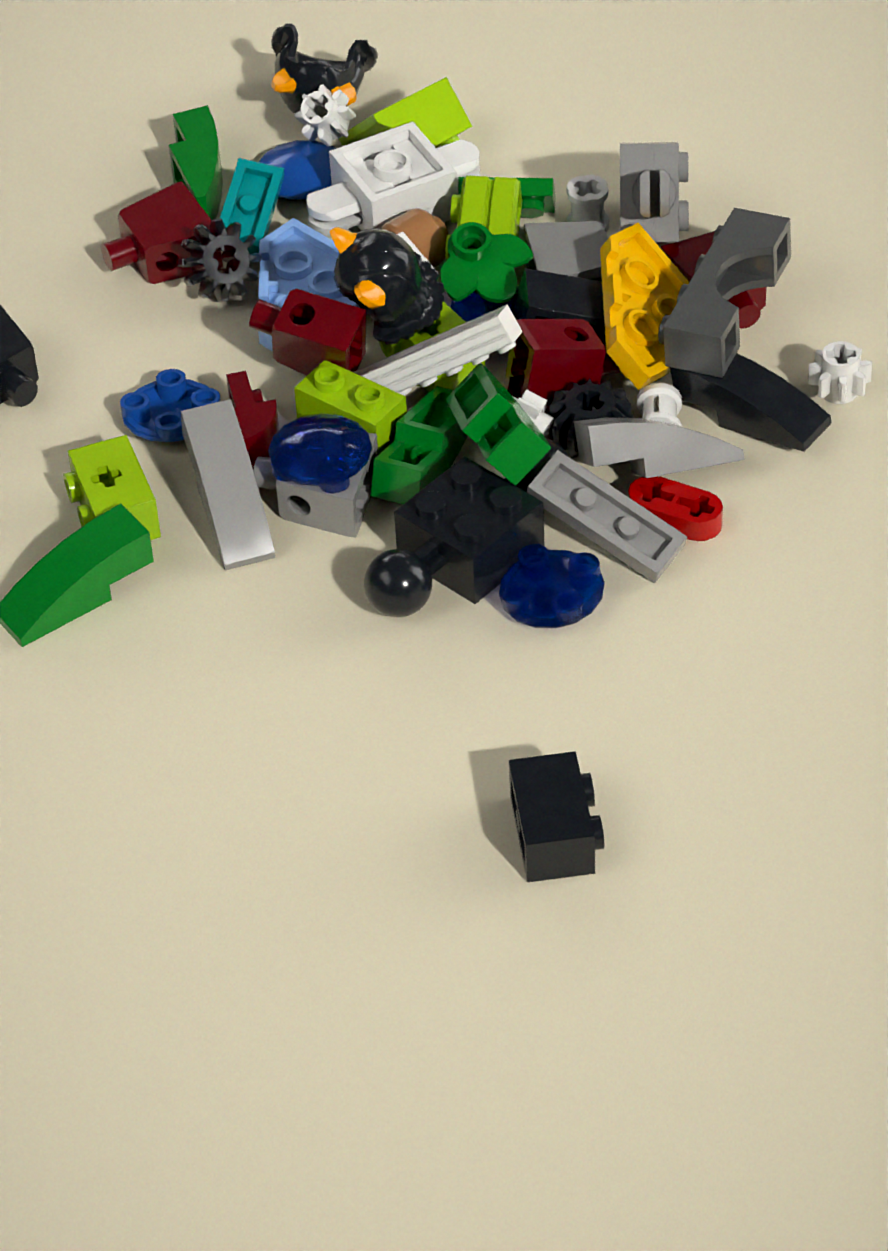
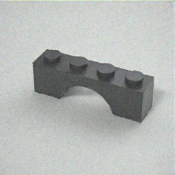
[658,208,791,378]

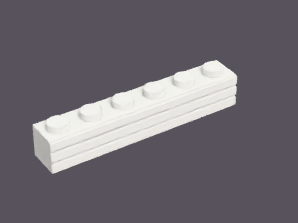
[353,305,522,396]

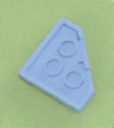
[258,218,360,352]

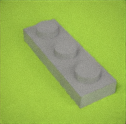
[527,450,687,583]

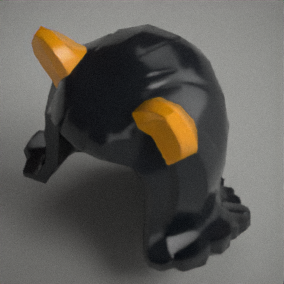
[271,23,378,116]
[329,227,444,345]

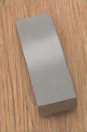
[181,399,275,570]
[574,418,744,478]

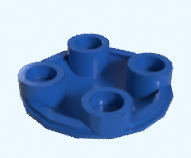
[259,140,336,200]
[120,369,221,442]

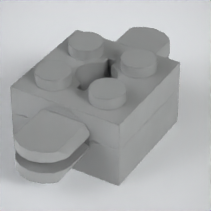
[620,142,689,242]

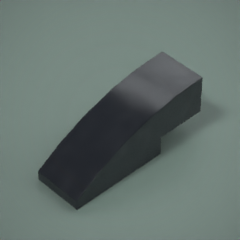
[670,353,832,452]

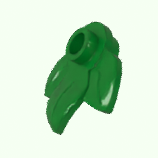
[440,222,533,303]

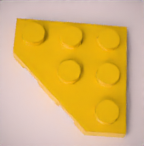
[600,223,689,390]

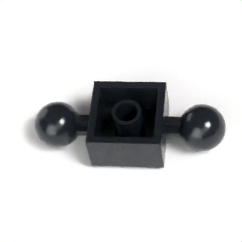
[364,438,569,617]

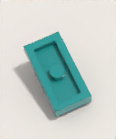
[220,158,284,254]

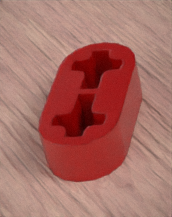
[628,476,723,541]

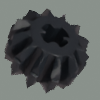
[177,219,262,302]
[547,378,634,459]

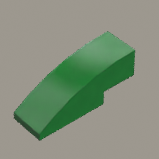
[169,105,223,220]
[446,363,551,486]
[371,386,468,505]
[0,503,154,647]

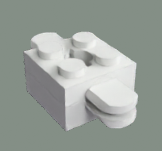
[306,122,480,236]

